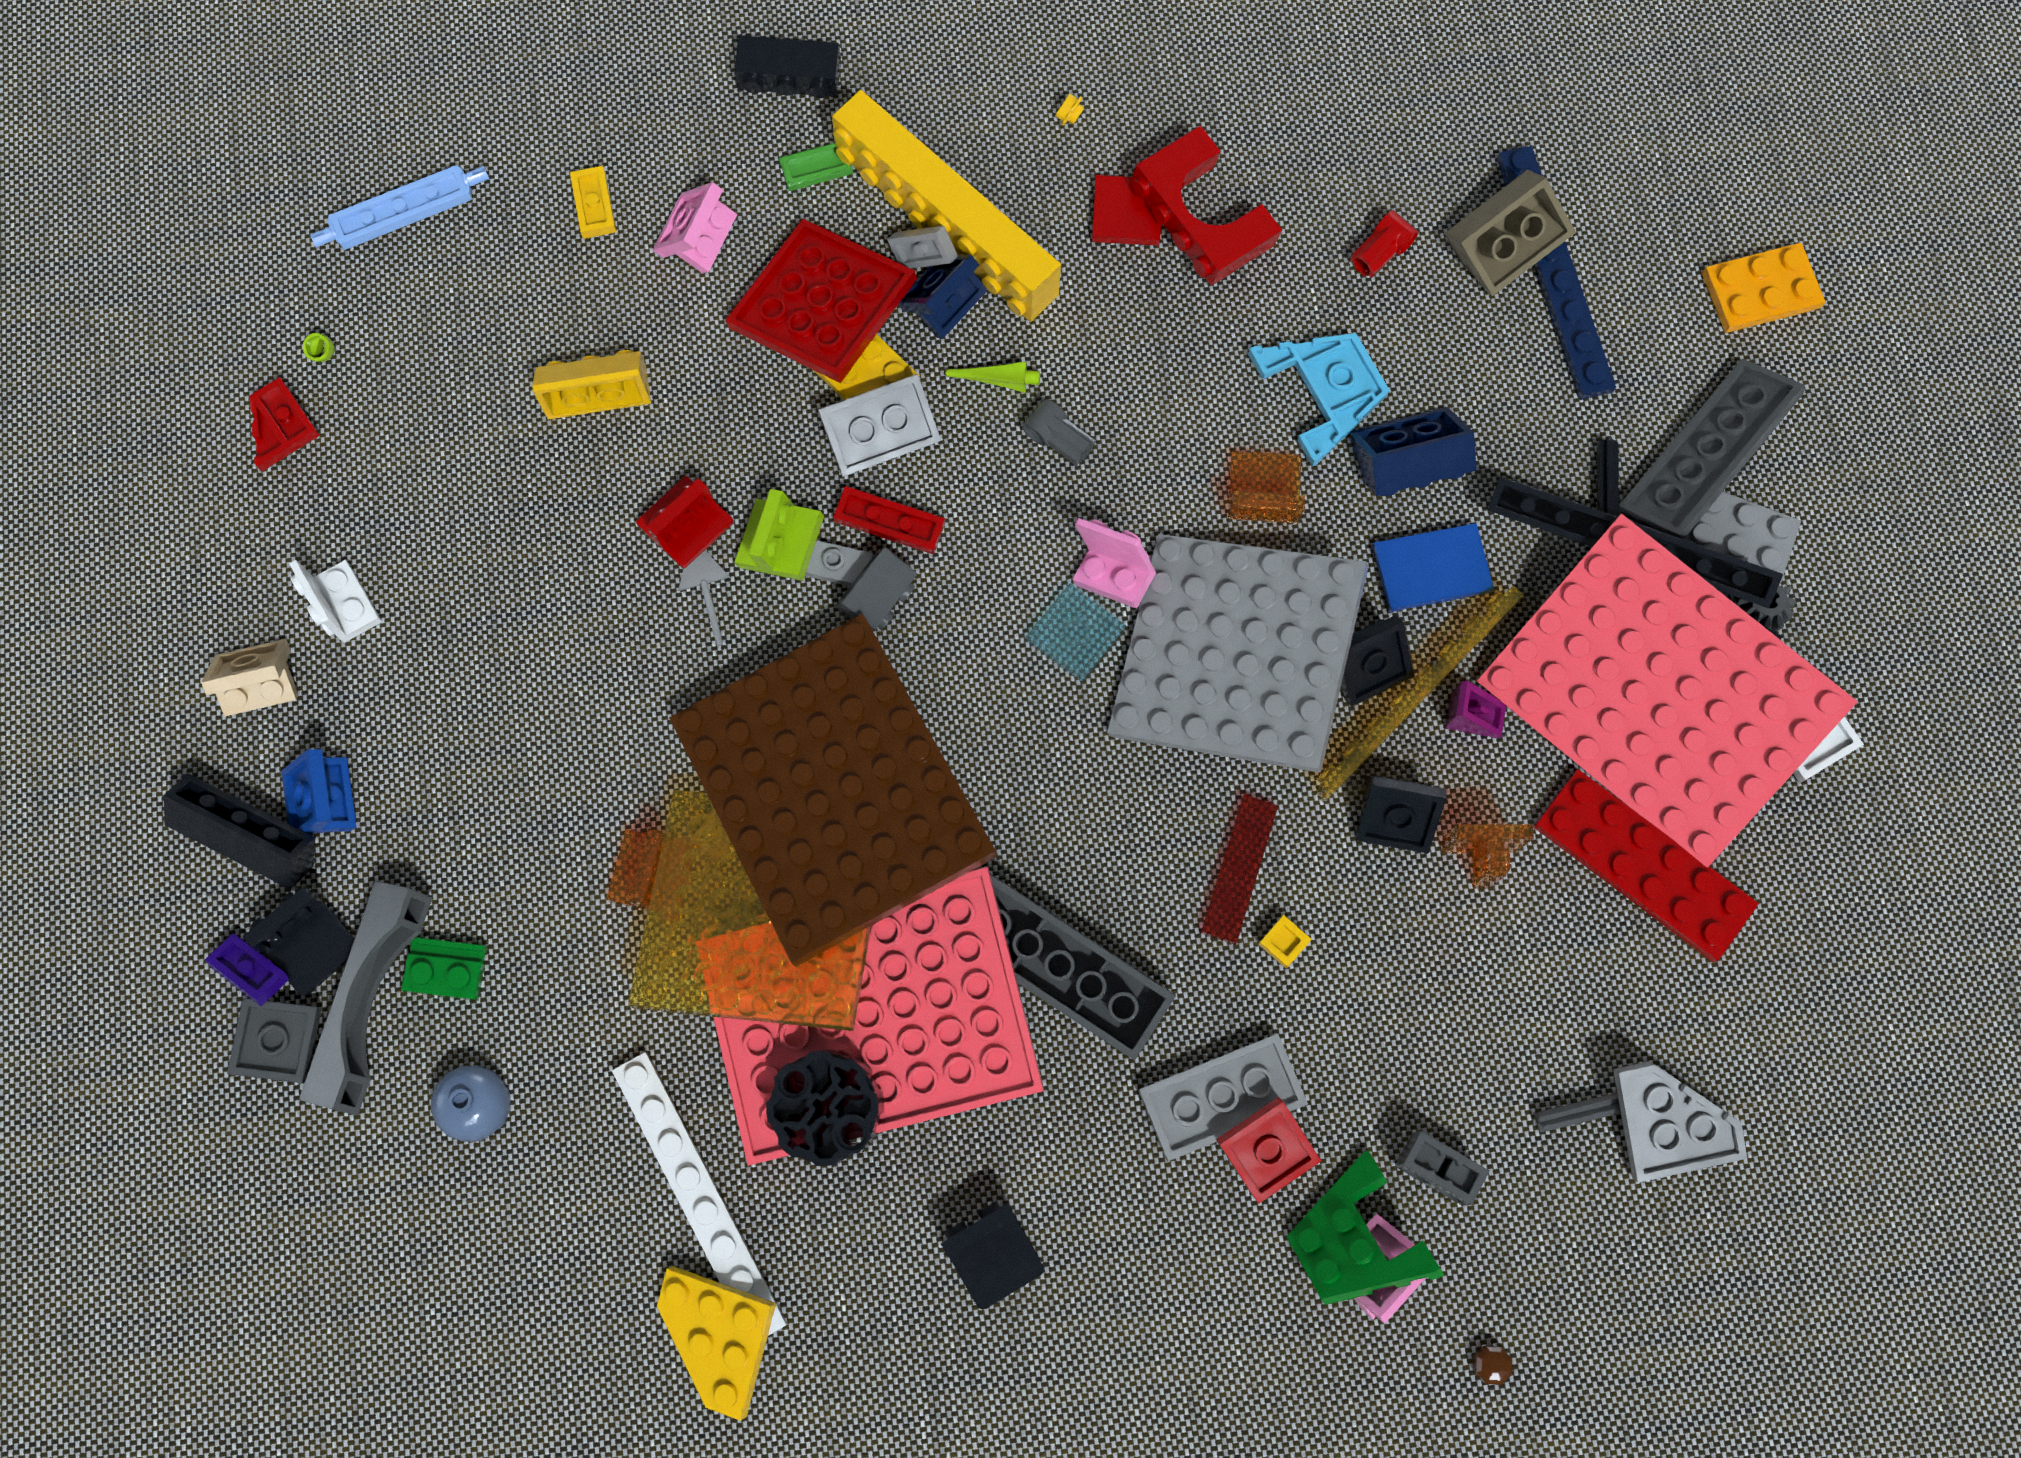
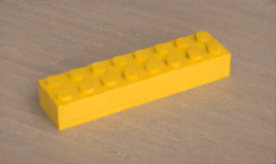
[832,90,1061,322]

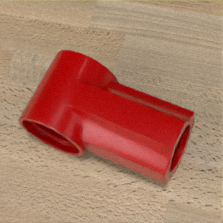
[1350,210,1419,278]

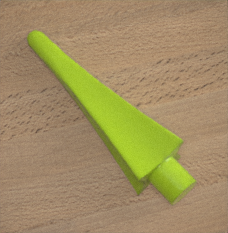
[945,361,1041,393]

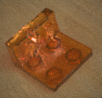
[1228,451,1305,523]

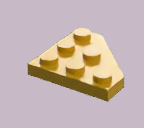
[657,1266,776,1421]

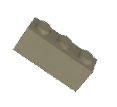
[1444,170,1576,296]

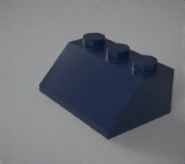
[1349,407,1477,496]

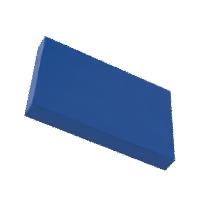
[1372,523,1494,612]

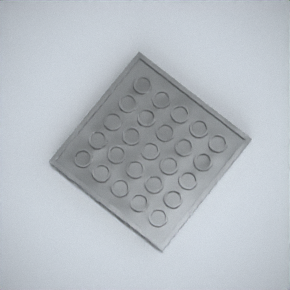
[1107,534,1368,773]

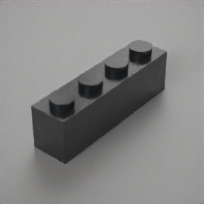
[163,773,315,890]

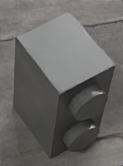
[835,547,917,631]

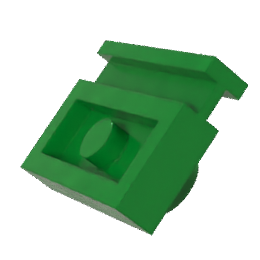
[401,937,488,1001]

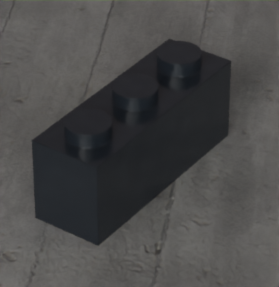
[734,36,841,98]

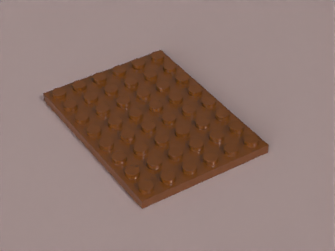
[669,614,998,967]

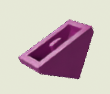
[1445,681,1506,738]

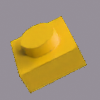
[1258,915,1312,969]

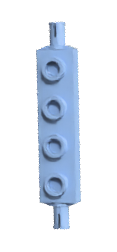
[310,165,490,250]

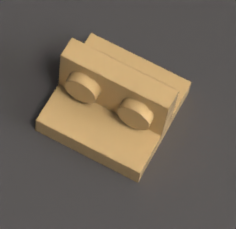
[201,639,298,717]

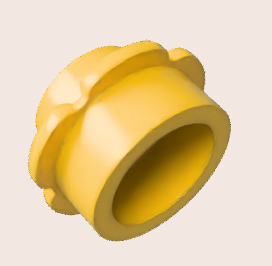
[1055,93,1084,126]

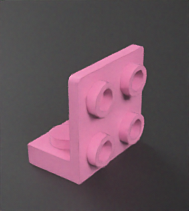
[1072,518,1156,609]

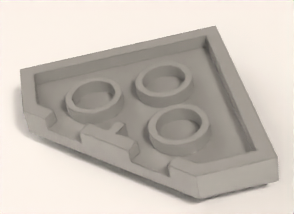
[1613,1061,1748,1183]

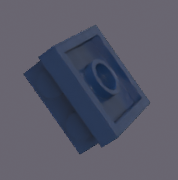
[898,254,988,339]

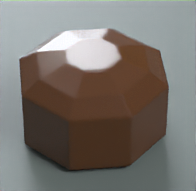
[1473,1346,1512,1385]

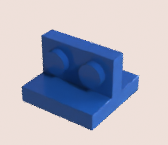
[281,749,357,836]

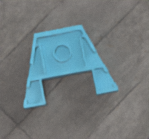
[1248,333,1390,467]

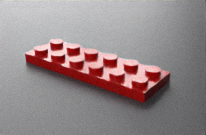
[1533,769,1759,963]

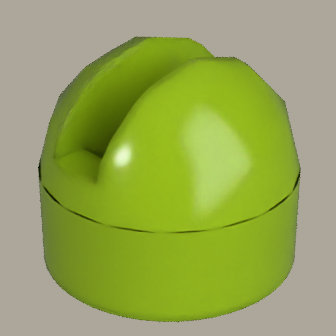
[303,333,335,362]

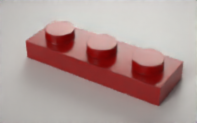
[833,486,945,555]

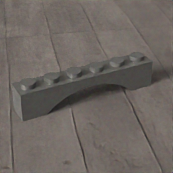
[299,881,432,1116]

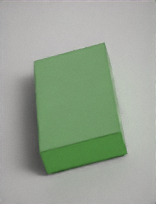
[779,143,853,191]

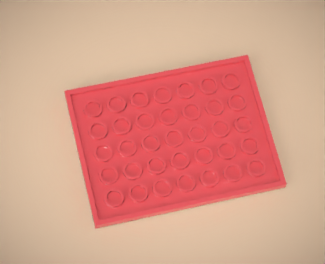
[1477,513,1858,868]
[696,867,1044,1166]

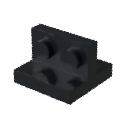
[1341,615,1414,707]
[1356,776,1447,854]

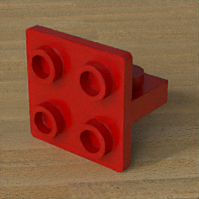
[636,476,734,569]

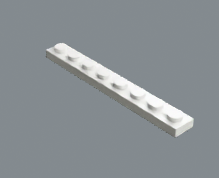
[612,1052,788,1336]

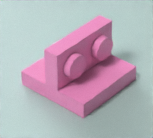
[653,182,737,273]
[1354,1213,1425,1324]

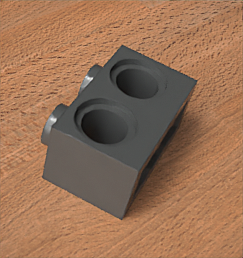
[1395,1131,1490,1206]

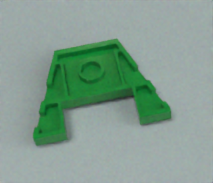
[1286,1150,1444,1305]

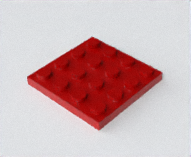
[725,219,917,383]

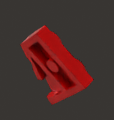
[249,377,320,472]

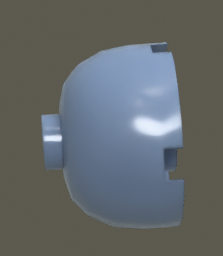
[431,1065,510,1142]

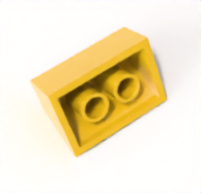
[532,350,651,420]

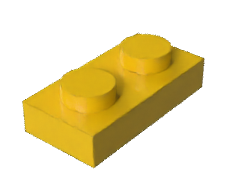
[570,166,617,239]

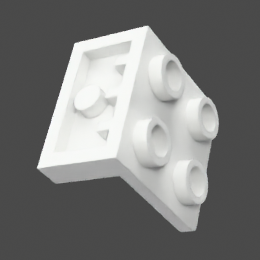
[289,559,382,643]

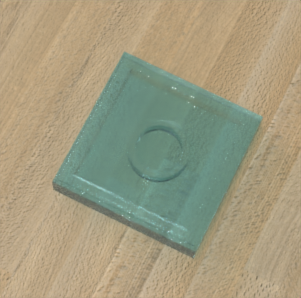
[1026,584,1126,682]

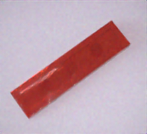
[1200,794,1279,945]

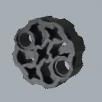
[766,1050,884,1166]

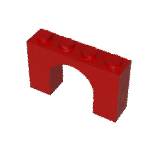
[1130,126,1283,286]

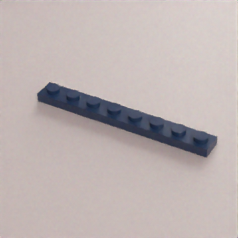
[1496,145,1616,400]

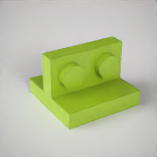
[734,489,824,581]

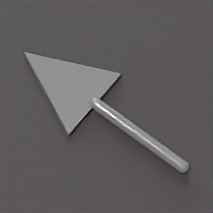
[678,550,730,646]

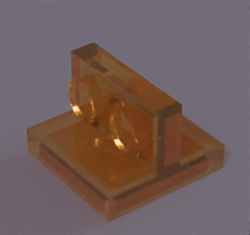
[1442,824,1534,889]
[606,828,699,918]

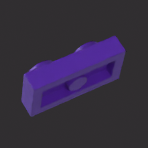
[205,933,289,1006]

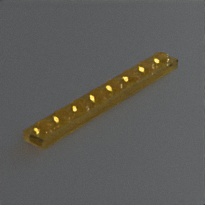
[1315,586,1523,802]

